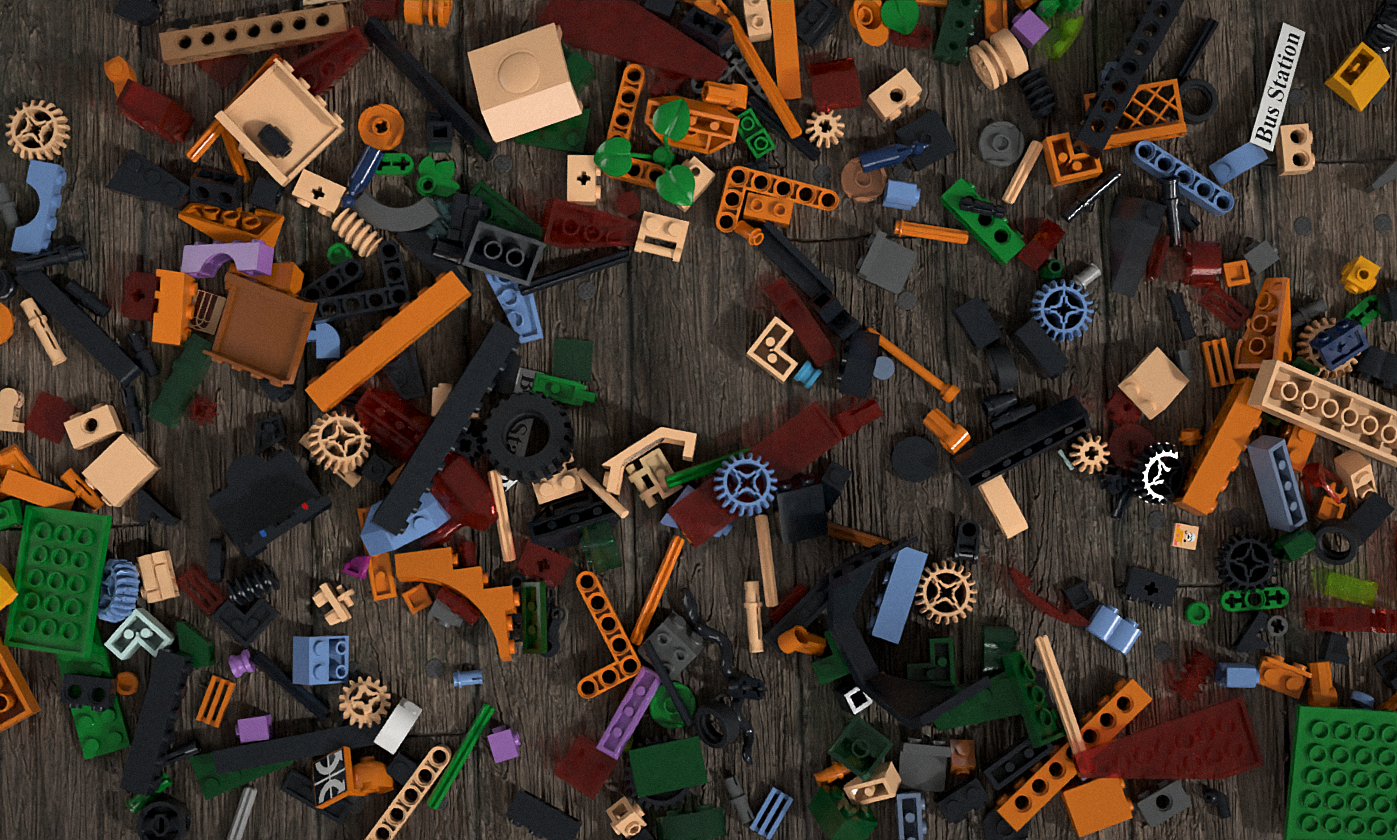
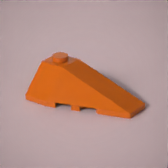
[1233,277,1292,373]

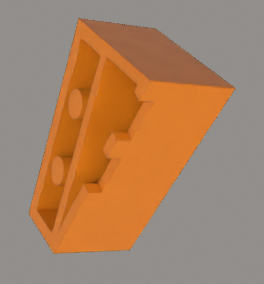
[152,269,198,348]

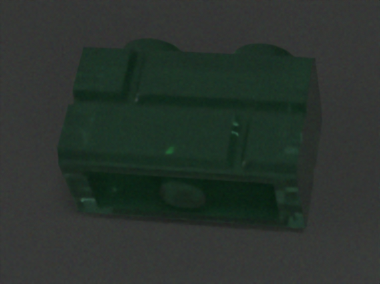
[579,520,622,573]

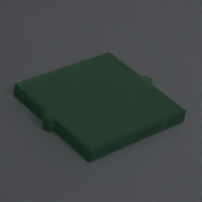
[552,338,594,382]

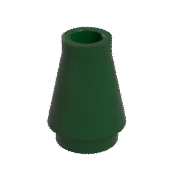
[1039,259,1063,282]

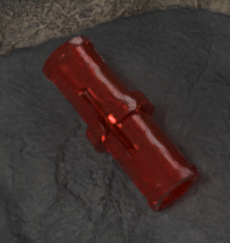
[419,514,466,550]
[435,585,482,626]

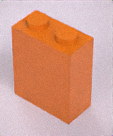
[1059,770,1134,837]

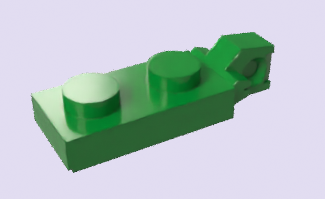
[531,372,597,406]

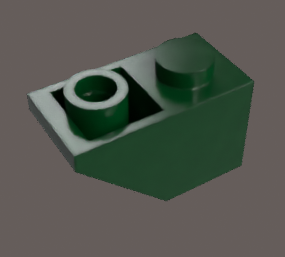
[174,621,215,668]

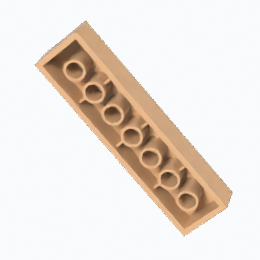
[1247,360,1397,467]

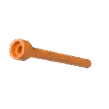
[865,327,961,404]

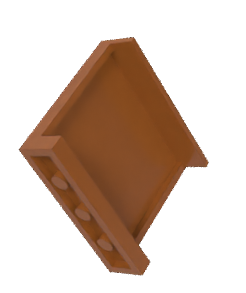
[203,272,318,387]

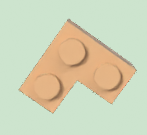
[746,316,798,384]

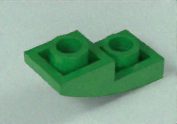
[737,108,776,159]

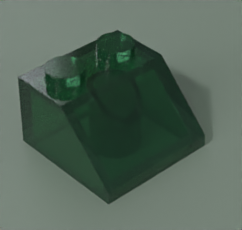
[827,714,894,782]

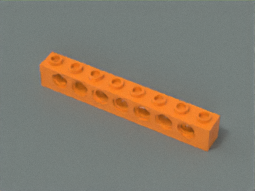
[994,678,1153,831]

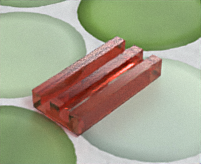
[1198,283,1251,331]
[176,566,227,616]

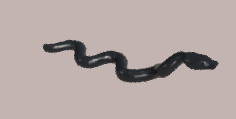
[682,587,754,765]

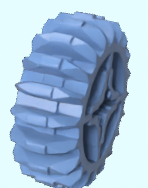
[1030,279,1094,342]
[713,452,777,517]
[97,558,140,623]

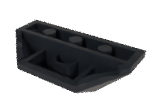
[527,489,621,550]

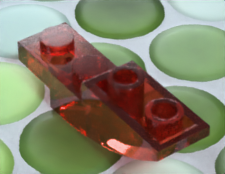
[764,276,837,367]

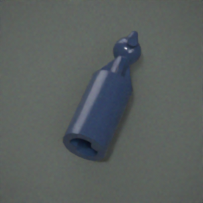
[858,141,929,173]
[341,144,385,211]

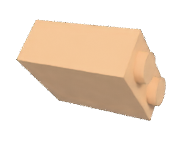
[1118,347,1190,420]
[82,434,161,507]

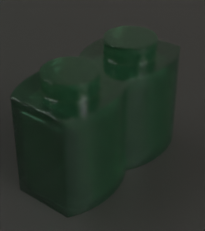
[980,625,1017,674]

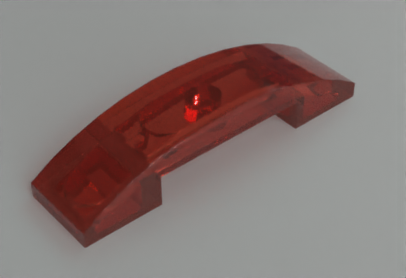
[1008,567,1091,626]

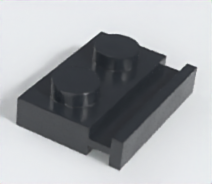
[796,0,843,50]

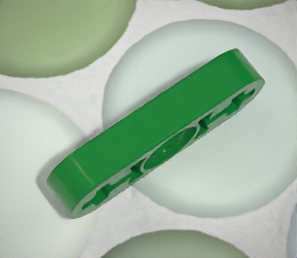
[1218,586,1289,612]

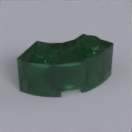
[656,803,727,840]

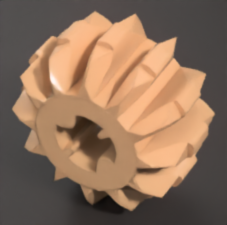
[805,108,845,148]
[1069,434,1110,474]

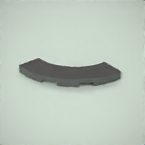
[350,191,443,232]

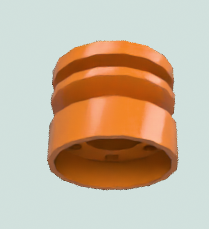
[404,0,453,28]

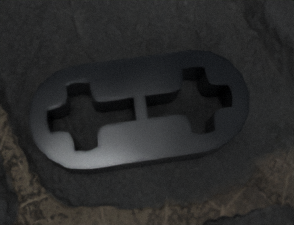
[208,538,226,583]
[729,677,765,701]

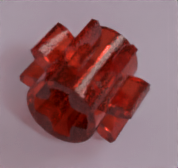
[188,397,219,426]

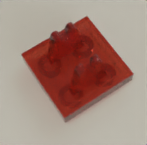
[554,733,620,800]

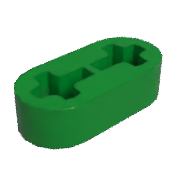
[375,153,415,176]
[1343,295,1380,329]

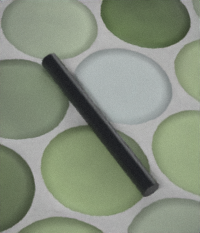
[642,640,694,727]

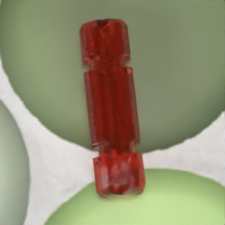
[768,583,807,623]

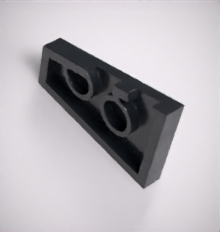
[383,342,427,401]

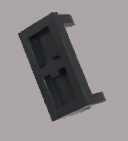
[1348,492,1395,547]

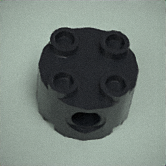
[136,798,191,840]

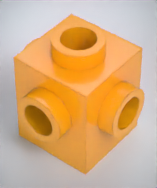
[1339,255,1381,294]

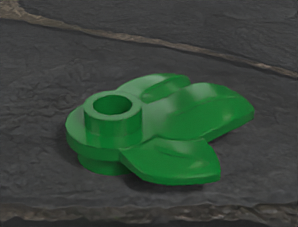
[416,156,460,197]

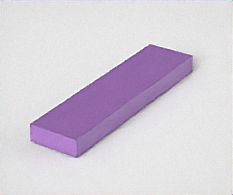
[596,665,661,760]

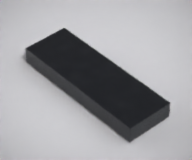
[280,768,354,825]

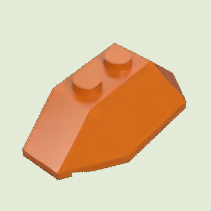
[644,95,740,154]

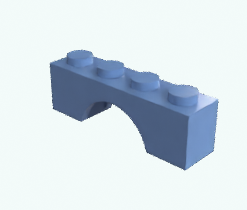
[11,159,67,256]

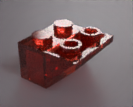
[807,57,863,113]

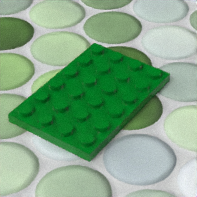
[3,505,112,658]

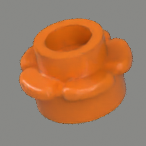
[1179,428,1202,445]

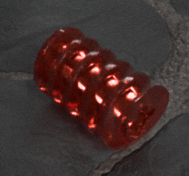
[1169,649,1218,702]

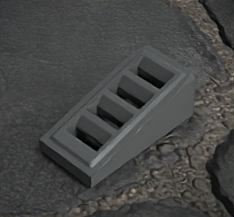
[1364,157,1397,194]

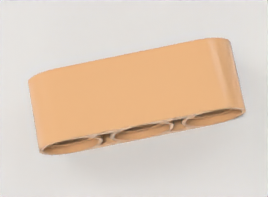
[978,475,1028,539]

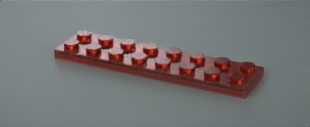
[667,401,844,549]

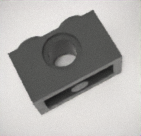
[1132,777,1192,829]

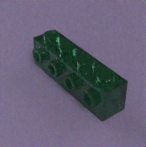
[932,0,981,67]
[148,334,214,429]

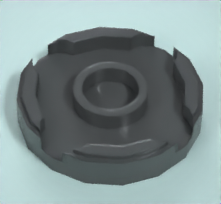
[977,121,1025,168]

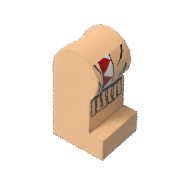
[0,388,25,433]

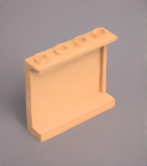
[214,58,345,187]

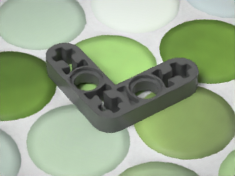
[691,44,777,101]

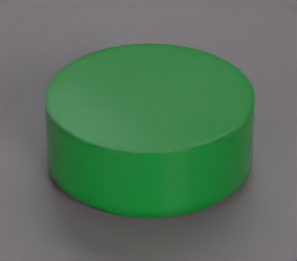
[327,243,352,266]
[1184,601,1210,625]

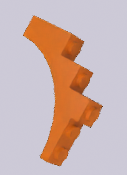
[395,547,520,662]

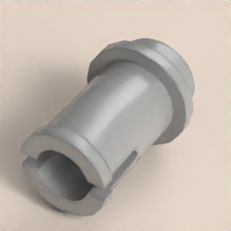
[1071,263,1101,291]

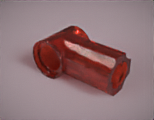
[832,398,883,438]

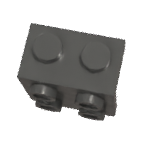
[856,230,917,294]
[638,611,707,680]
[898,737,951,792]

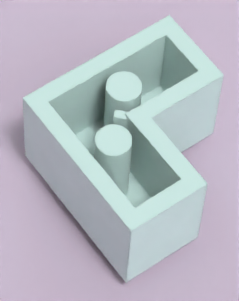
[104,608,176,660]

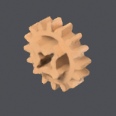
[339,676,391,728]

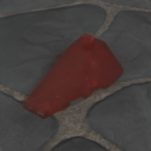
[542,198,641,249]

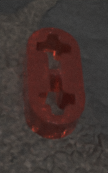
[889,25,934,49]

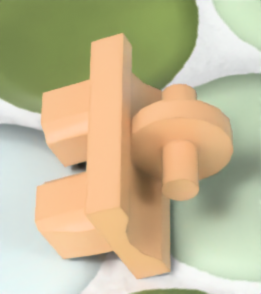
[312,582,355,626]

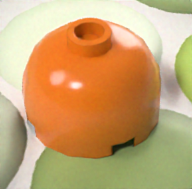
[349,757,394,796]

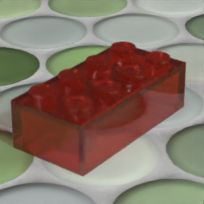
[115,79,195,144]

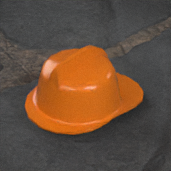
[849,0,889,47]

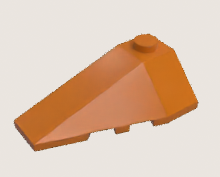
[178,202,284,248]

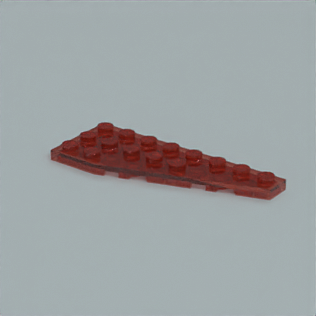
[537,0,728,82]
[1071,696,1265,779]

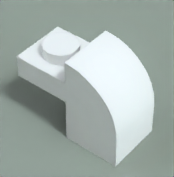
[374,697,422,755]

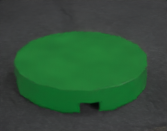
[649,681,696,729]

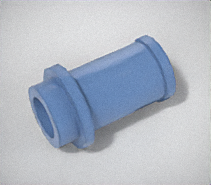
[453,669,483,689]

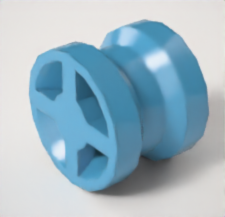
[793,360,822,389]

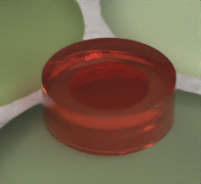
[617,192,640,216]

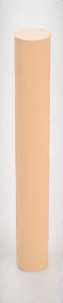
[577,468,629,518]

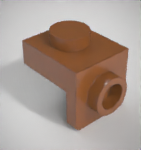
[949,740,976,778]

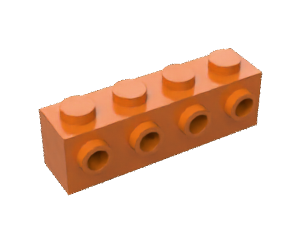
[1282,422,1317,473]

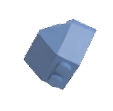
[360,489,455,556]

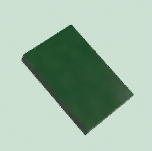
[628,735,708,798]

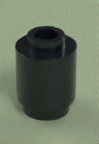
[257,124,293,159]

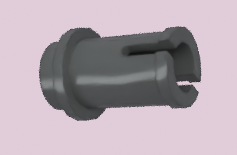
[1175,350,1195,379]

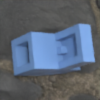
[1209,142,1268,186]
[306,323,344,361]

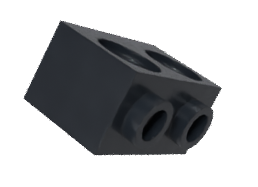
[190,165,244,211]
[60,672,118,712]

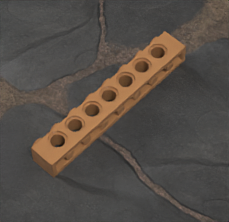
[159,2,351,66]

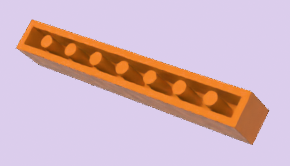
[305,270,471,413]

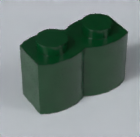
[1269,529,1316,563]

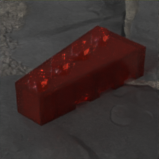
[290,26,372,98]

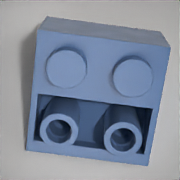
[293,635,349,685]

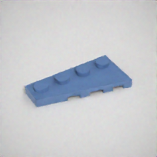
[484,272,544,344]

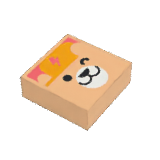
[1170,523,1199,550]

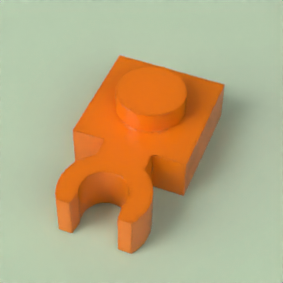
[1314,482,1348,522]

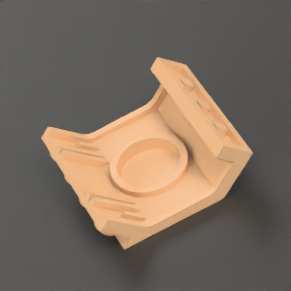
[467,22,583,143]

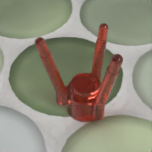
[1299,462,1342,506]

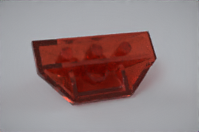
[355,388,432,460]
[430,452,499,532]

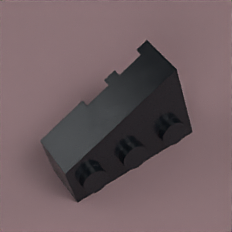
[106,149,191,211]

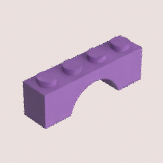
[181,239,274,278]

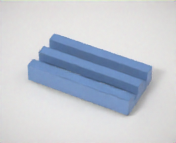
[749,786,793,840]

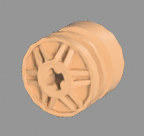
[969,28,1028,91]

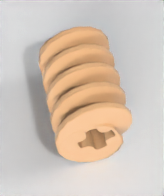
[331,208,384,257]

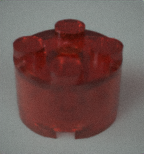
[1183,241,1222,288]

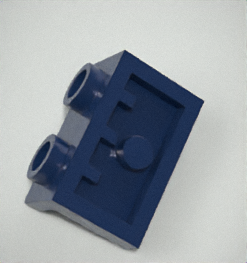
[1309,318,1370,371]

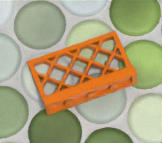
[1083,79,1187,150]

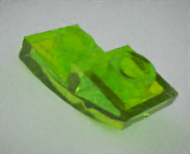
[1049,14,1084,63]
[1324,571,1379,606]

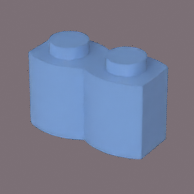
[882,179,921,211]
[1084,603,1141,655]
[1215,662,1260,688]

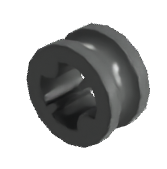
[1265,615,1288,637]

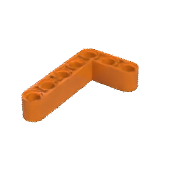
[602,64,666,189]
[715,165,839,233]
[576,571,641,699]

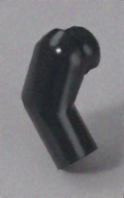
[1203,788,1231,819]

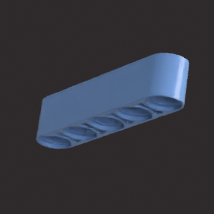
[1130,140,1234,216]

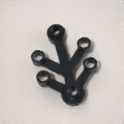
[508,573,566,658]

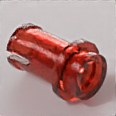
[458,541,478,568]

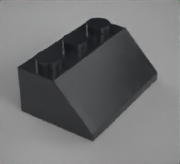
[462,215,545,286]

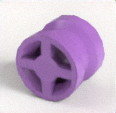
[228,649,255,678]

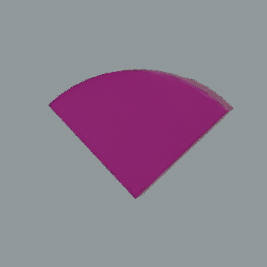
[342,555,371,579]

